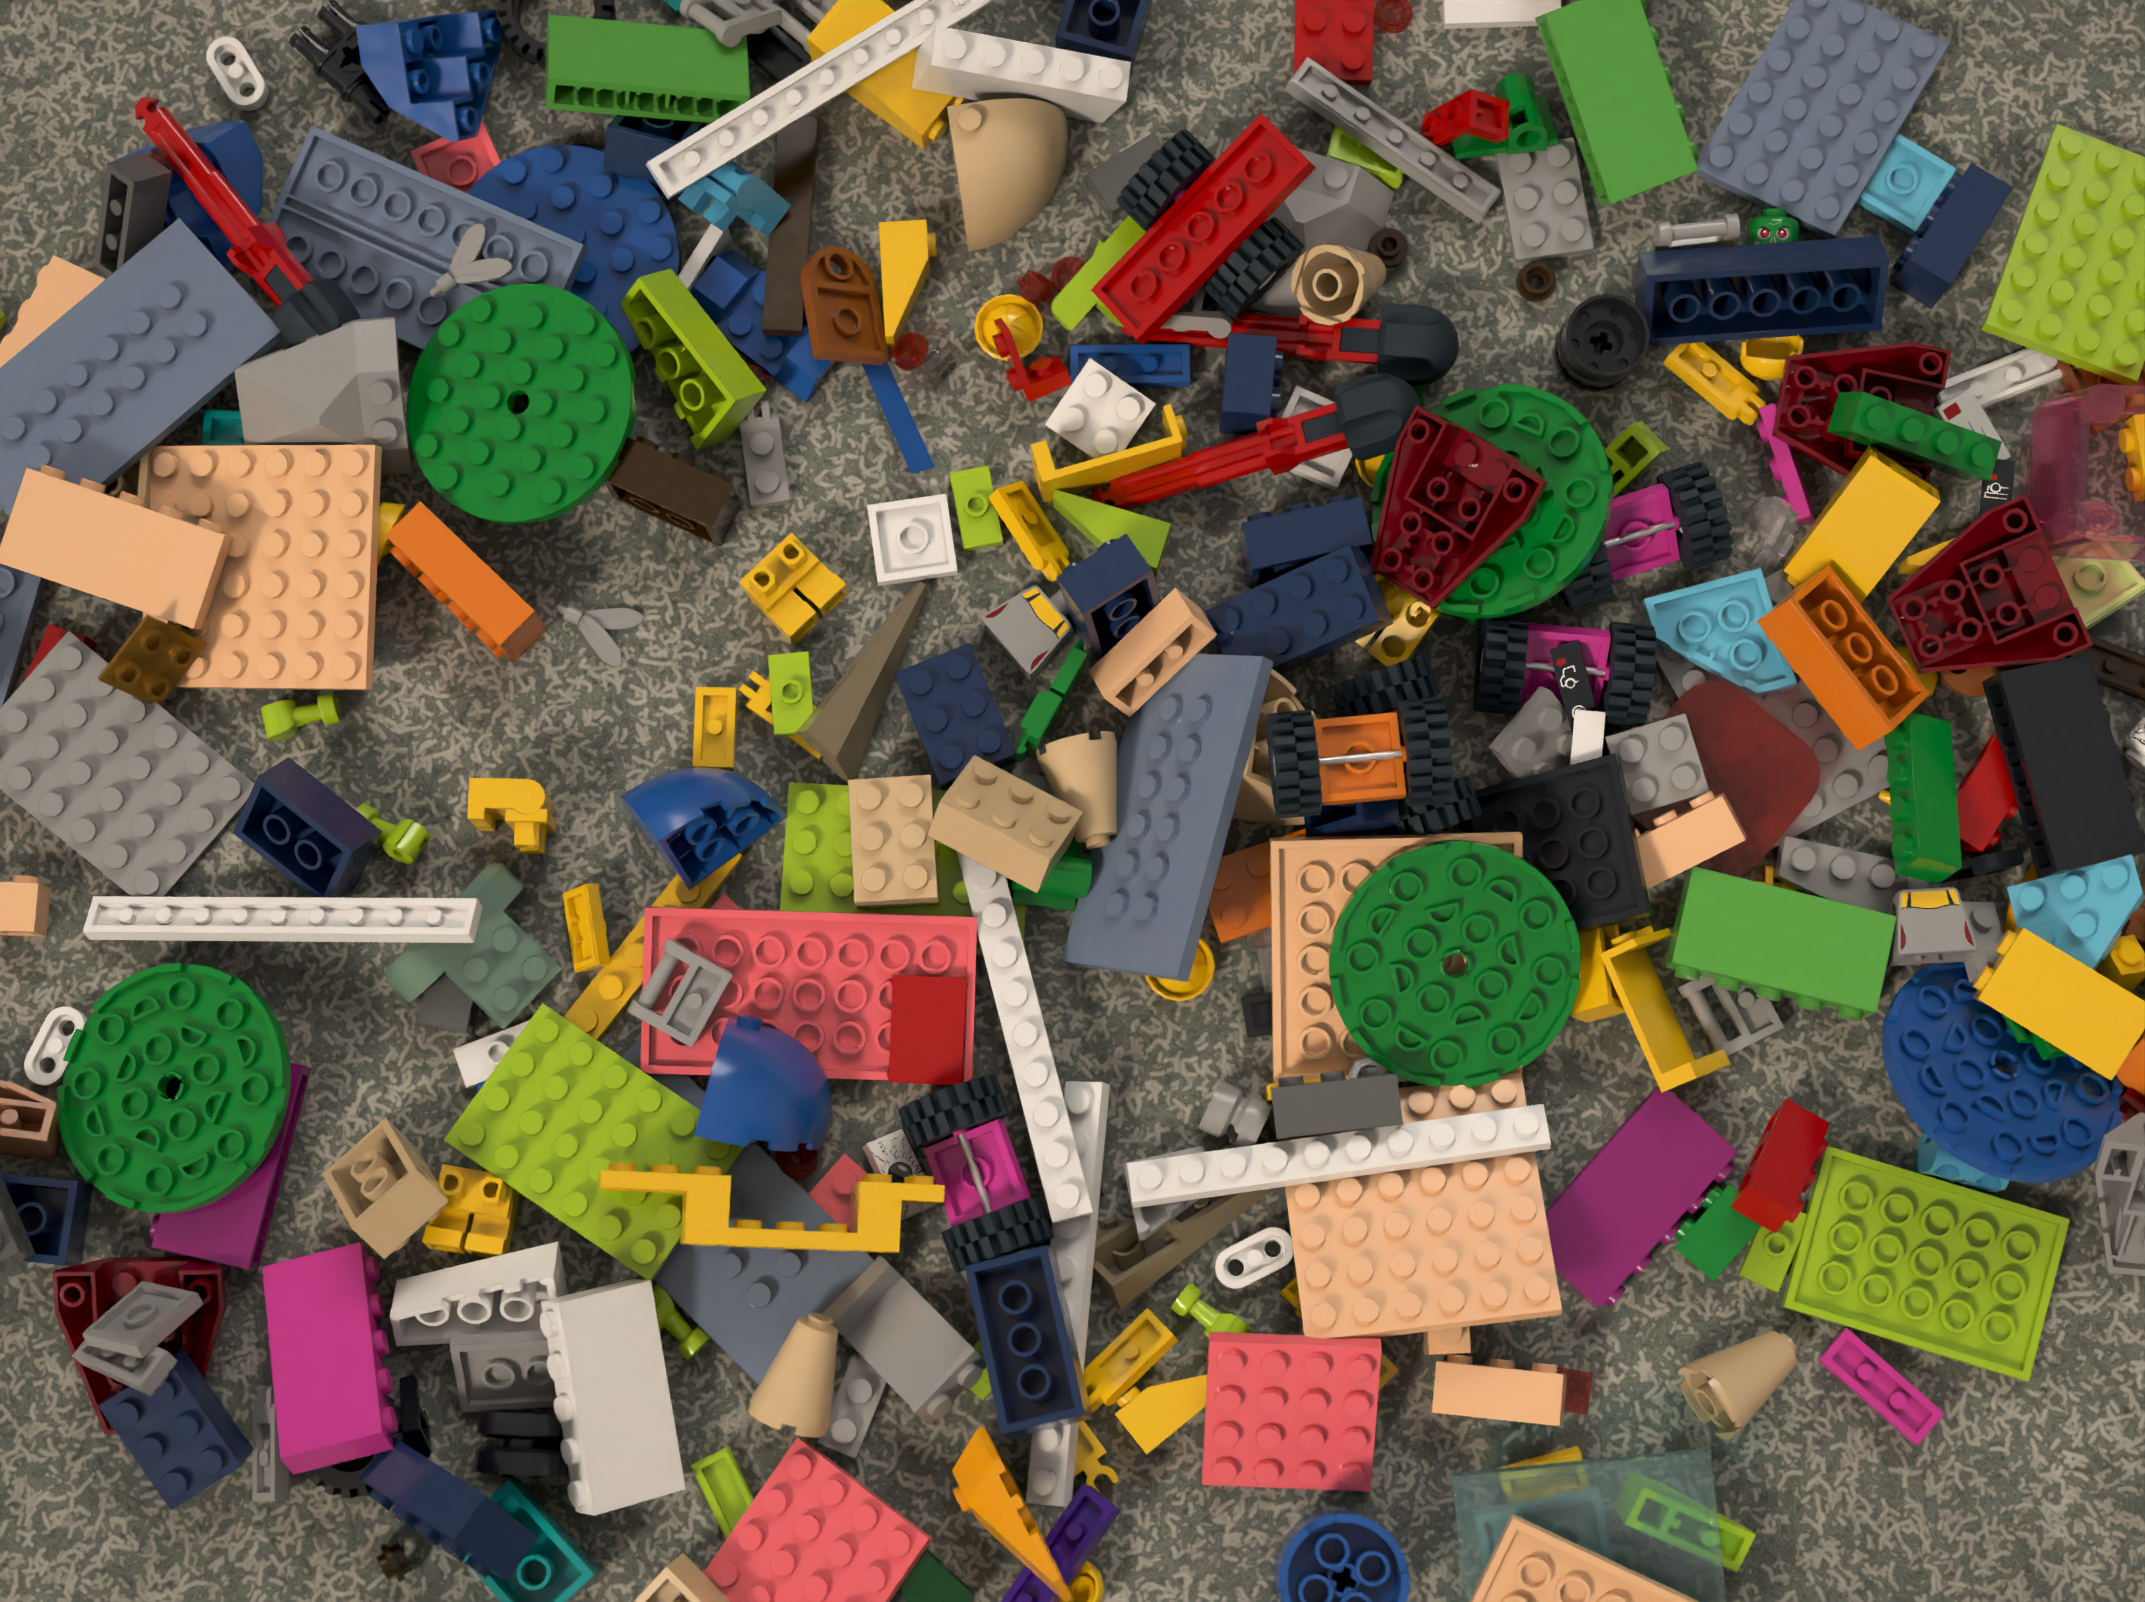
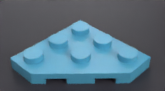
[1641,568,1797,697]
[2007,854,2145,971]

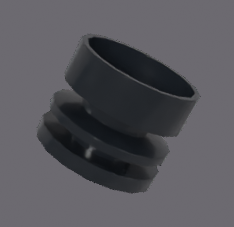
[1553,293,1650,392]

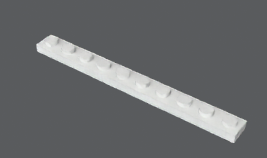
[646,0,995,199]
[957,851,1094,1225]
[83,896,483,943]
[1026,1081,1110,1507]
[1127,1104,1551,1208]

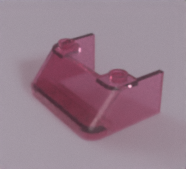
[2027,384,2145,562]

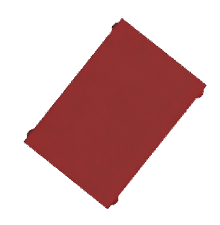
[887,974,968,1085]

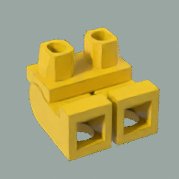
[739,532,849,646]
[1354,573,1443,666]
[467,778,556,854]
[422,1164,520,1259]

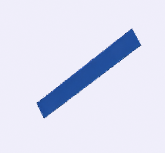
[862,361,935,474]

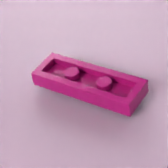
[1756,403,1817,526]
[1816,1328,1945,1445]

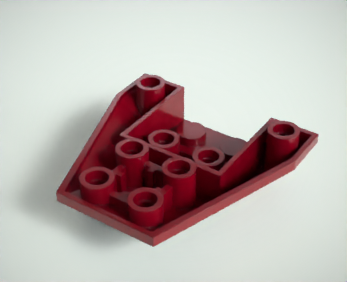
[1772,342,1951,483]
[1371,405,1548,609]
[1886,494,2093,673]
[52,1256,225,1434]

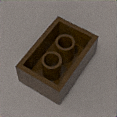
[605,436,742,547]

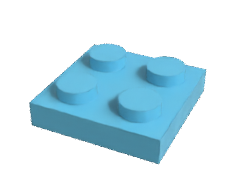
[1857,133,1957,237]

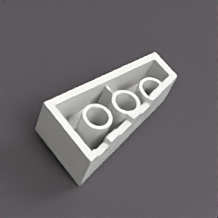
[390,1241,568,1346]

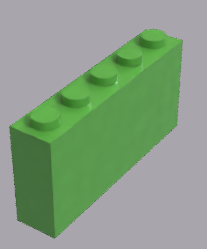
[1535,0,1698,206]
[546,14,750,123]
[1665,866,1897,1021]

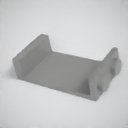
[822,1255,986,1426]

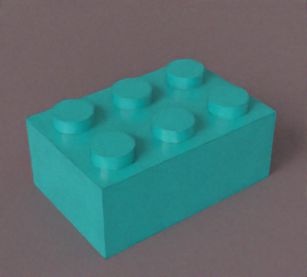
[464,1478,602,1602]

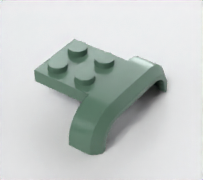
[386,863,562,1029]

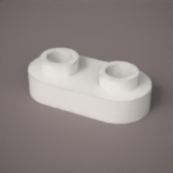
[206,37,268,111]
[24,1006,88,1086]
[1215,1227,1294,1289]

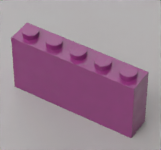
[150,1062,312,1271]
[1545,1086,1738,1308]

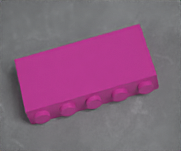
[262,1242,398,1475]

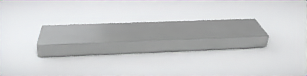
[1284,57,1502,224]

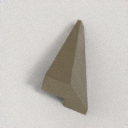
[796,581,928,784]
[1092,1188,1274,1310]

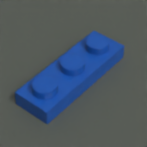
[1070,344,1190,388]

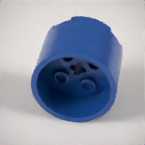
[1274,1509,1410,1602]

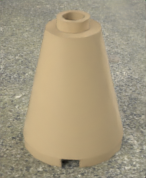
[1291,243,1386,326]
[1036,731,1117,849]
[748,1312,838,1438]
[1678,1331,1798,1440]

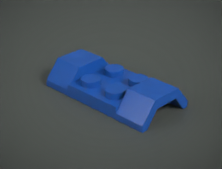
[690,249,835,403]

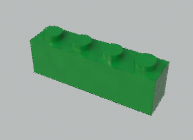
[1827,392,2002,481]
[1884,712,1962,884]

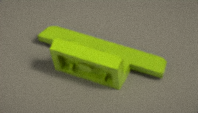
[1051,215,1146,331]

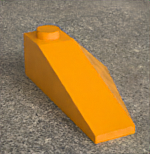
[952,1426,1073,1602]

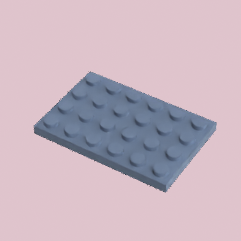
[1693,0,1950,239]

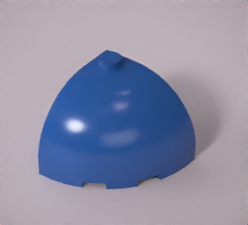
[620,767,788,890]
[694,1013,832,1152]

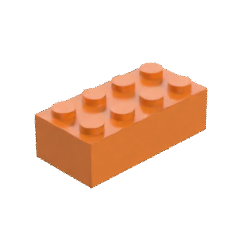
[385,501,548,662]
[1757,565,1930,751]

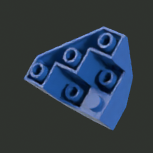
[356,9,502,142]
[114,121,263,271]

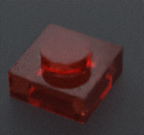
[1557,1367,1593,1415]

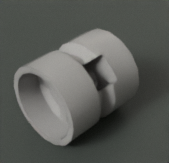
[1198,1080,1273,1147]

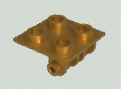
[97,614,207,705]

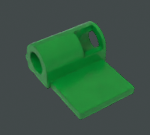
[1452,73,1558,159]
[1008,836,1092,912]

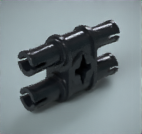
[289,0,392,125]

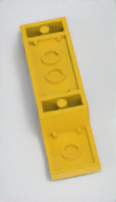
[598,1162,945,1253]

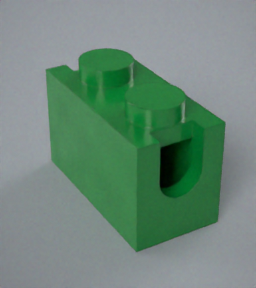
[1674,1184,1762,1282]

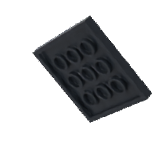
[1465,753,1652,933]

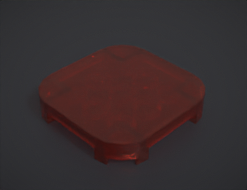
[1632,682,1821,877]

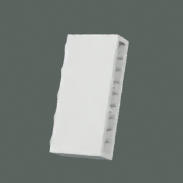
[912,25,1131,123]
[540,1279,686,1516]

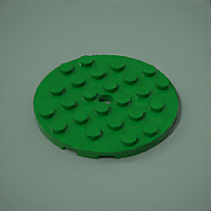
[407,283,637,525]
[1371,384,1614,619]
[1328,839,1581,1087]
[57,963,291,1214]

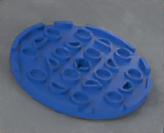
[467,145,681,357]
[1882,962,2123,1183]

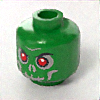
[1746,208,1800,245]

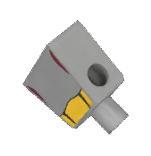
[980,585,1073,683]
[1888,877,1977,966]

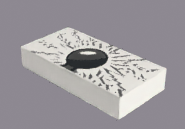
[678,224,732,292]
[863,1129,936,1221]

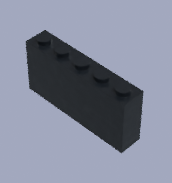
[1982,654,2145,879]

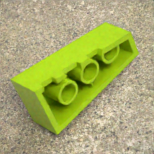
[620,268,767,450]

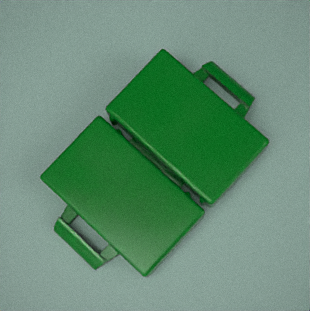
[1015,638,1088,761]

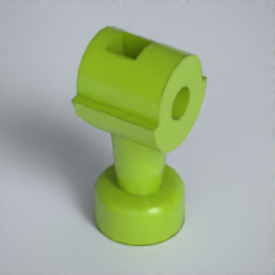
[260,692,342,742]
[356,803,431,865]
[1170,1282,1252,1338]
[653,1283,711,1361]

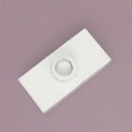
[453,1020,530,1089]

